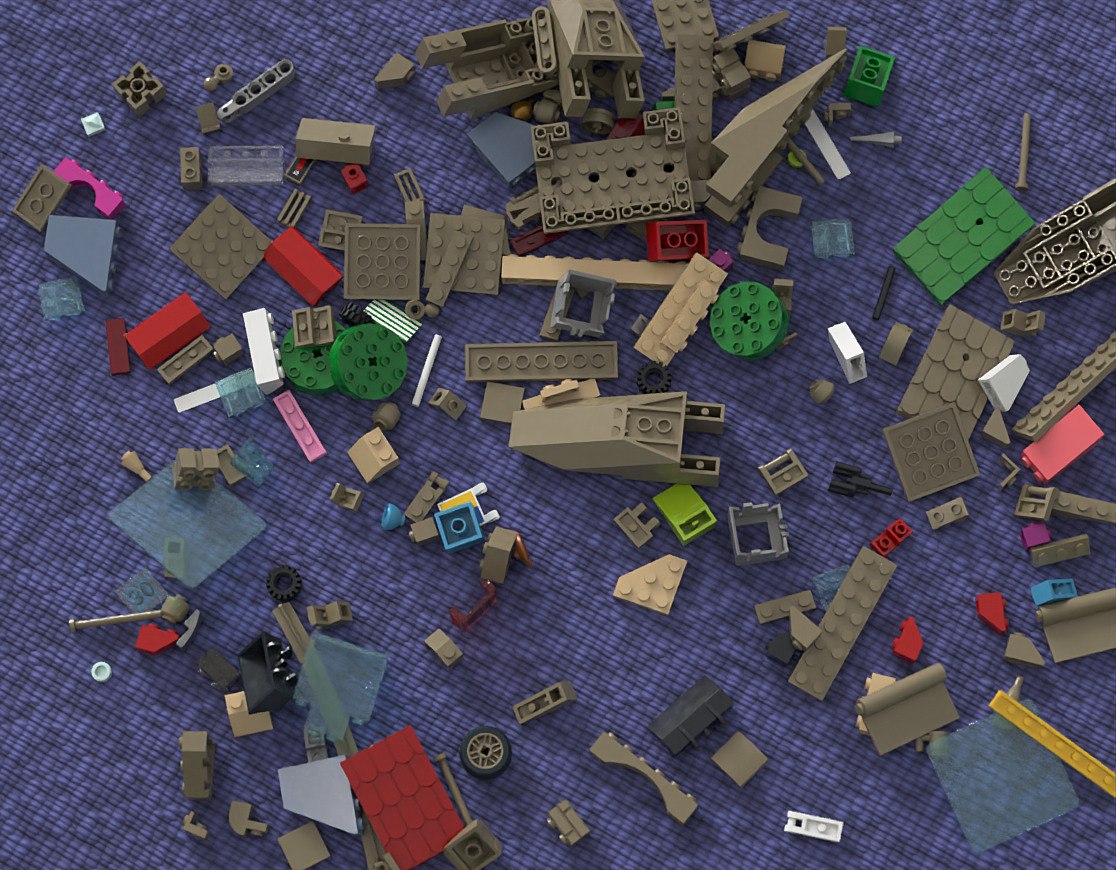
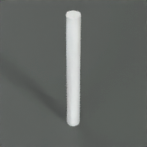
[412,334,442,407]

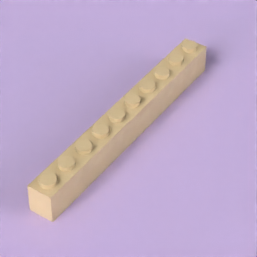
[501,254,688,291]

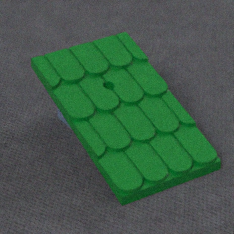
[893,167,1035,306]

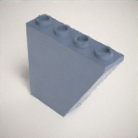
[467,112,536,189]
[44,215,121,297]
[278,755,365,836]

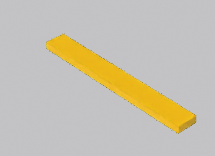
[989,690,1116,799]

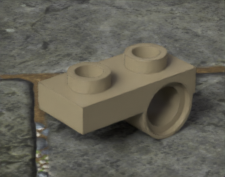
[926,497,970,530]

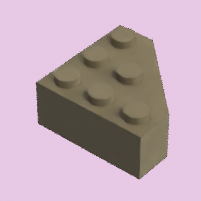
[179,731,215,801]

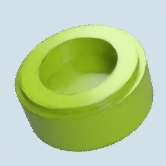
[788,150,806,168]

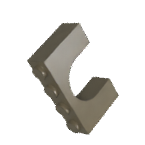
[737,186,803,272]

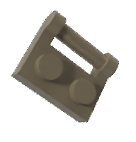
[757,448,809,497]
[1014,484,1059,521]

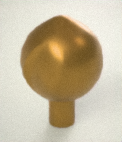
[510,98,535,122]

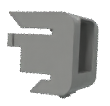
[551,270,617,338]
[727,502,789,566]

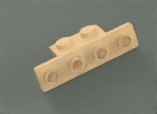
[522,379,600,409]

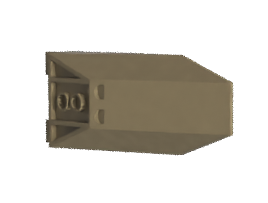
[547,0,645,119]
[415,16,604,120]
[704,48,847,228]
[993,178,1116,305]
[509,391,725,487]

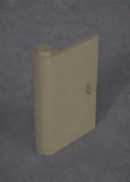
[1035,587,1116,664]
[855,663,960,756]

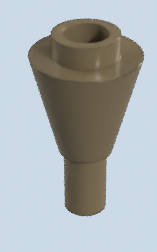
[1006,676,1024,704]

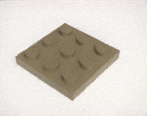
[652,0,719,52]

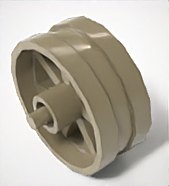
[581,108,616,134]

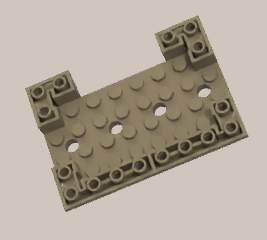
[531,107,695,234]

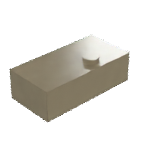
[295,118,376,165]

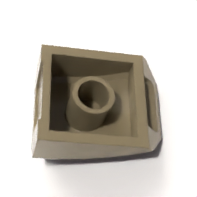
[444,819,502,870]

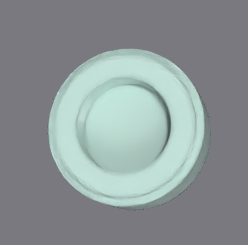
[91,662,112,682]

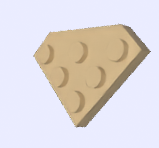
[613,554,687,616]

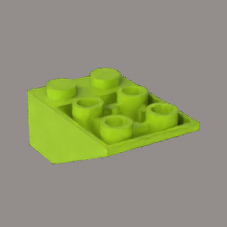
[652,484,717,547]

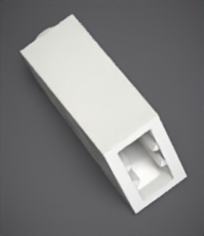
[828,322,867,384]
[978,354,1030,412]

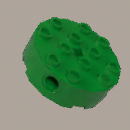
[709,281,789,360]
[280,321,346,396]
[329,323,408,401]

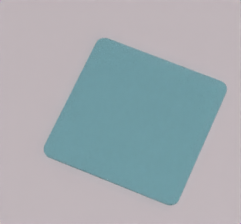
[108,460,266,588]
[927,699,1079,853]

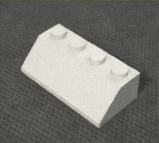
[243,308,285,395]

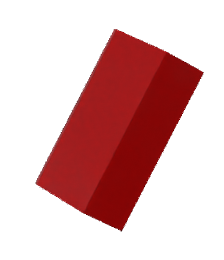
[263,226,344,307]
[124,292,211,370]

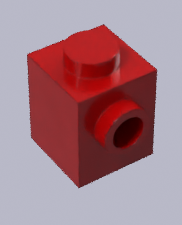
[340,163,369,195]

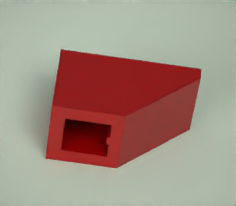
[975,592,1008,635]
[891,616,923,665]
[135,624,181,656]

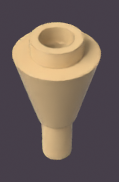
[121,451,152,482]

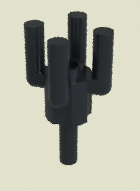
[828,461,893,497]

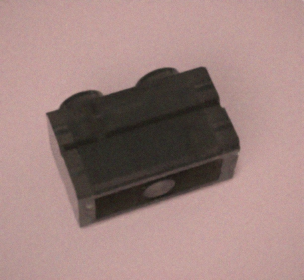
[196,647,242,693]

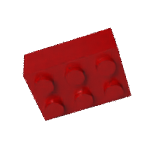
[646,220,709,261]

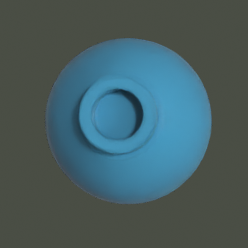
[381,504,405,530]

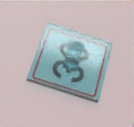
[115,567,169,614]

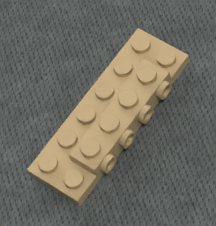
[633,253,728,367]

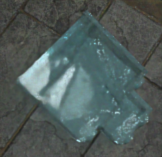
[291,630,390,742]

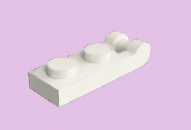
[784,811,843,843]

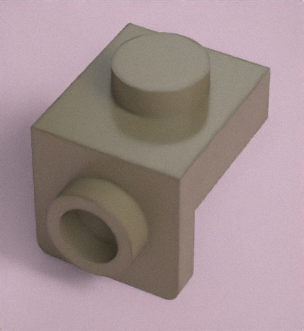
[330,483,364,512]

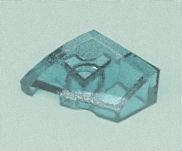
[229,434,274,486]

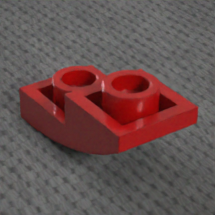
[869,518,913,557]

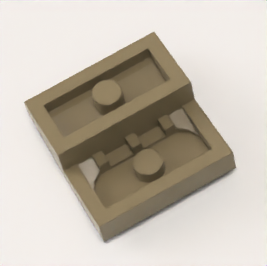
[318,209,363,251]
[292,305,336,348]
[711,731,769,788]

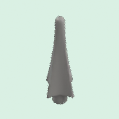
[850,131,902,148]

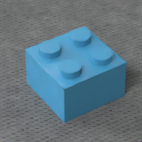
[434,501,486,554]

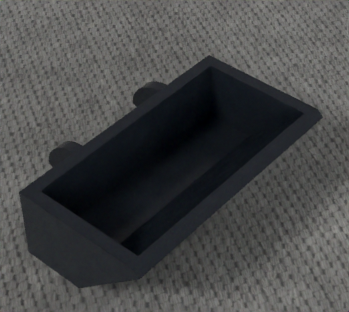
[237,631,298,715]
[647,675,734,758]

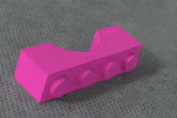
[53,157,126,220]

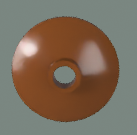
[513,532,533,569]

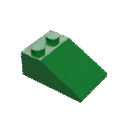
[843,46,895,107]

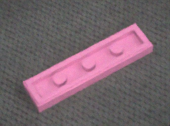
[273,390,327,463]

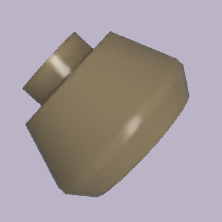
[810,379,834,404]

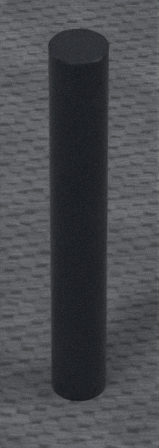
[872,266,896,320]

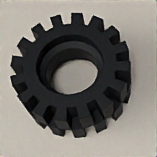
[338,302,375,327]
[637,361,672,394]
[266,565,302,602]

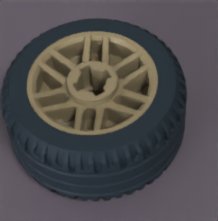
[459,726,512,780]

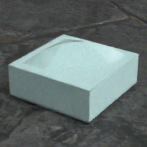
[81,112,106,137]

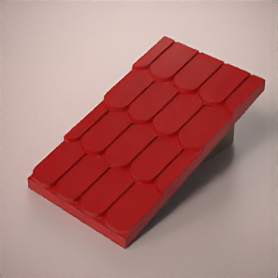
[340,725,464,870]

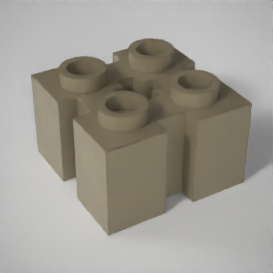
[713,48,751,101]
[112,61,167,118]
[171,448,220,491]

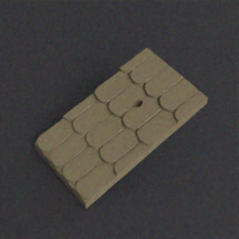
[896,304,1015,440]

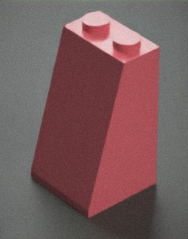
[1020,405,1104,485]

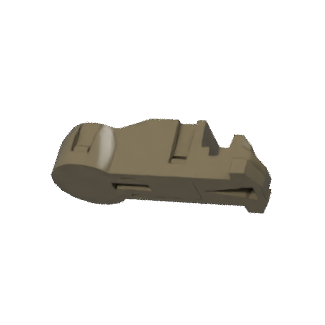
[506,179,562,229]

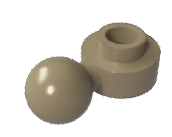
[203,64,233,92]
[405,300,440,319]

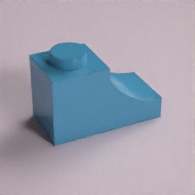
[1031,579,1078,606]

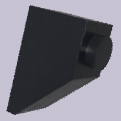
[765,632,797,667]

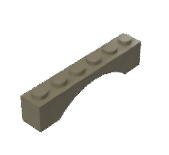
[1050,491,1116,525]
[589,732,698,826]

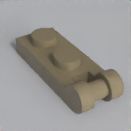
[403,471,450,523]

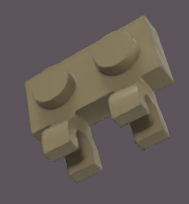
[613,502,660,549]

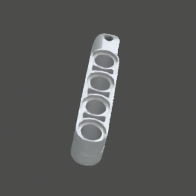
[217,60,295,123]

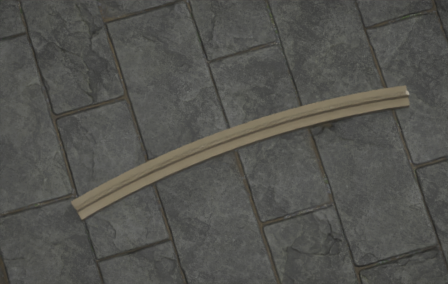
[272,601,386,870]

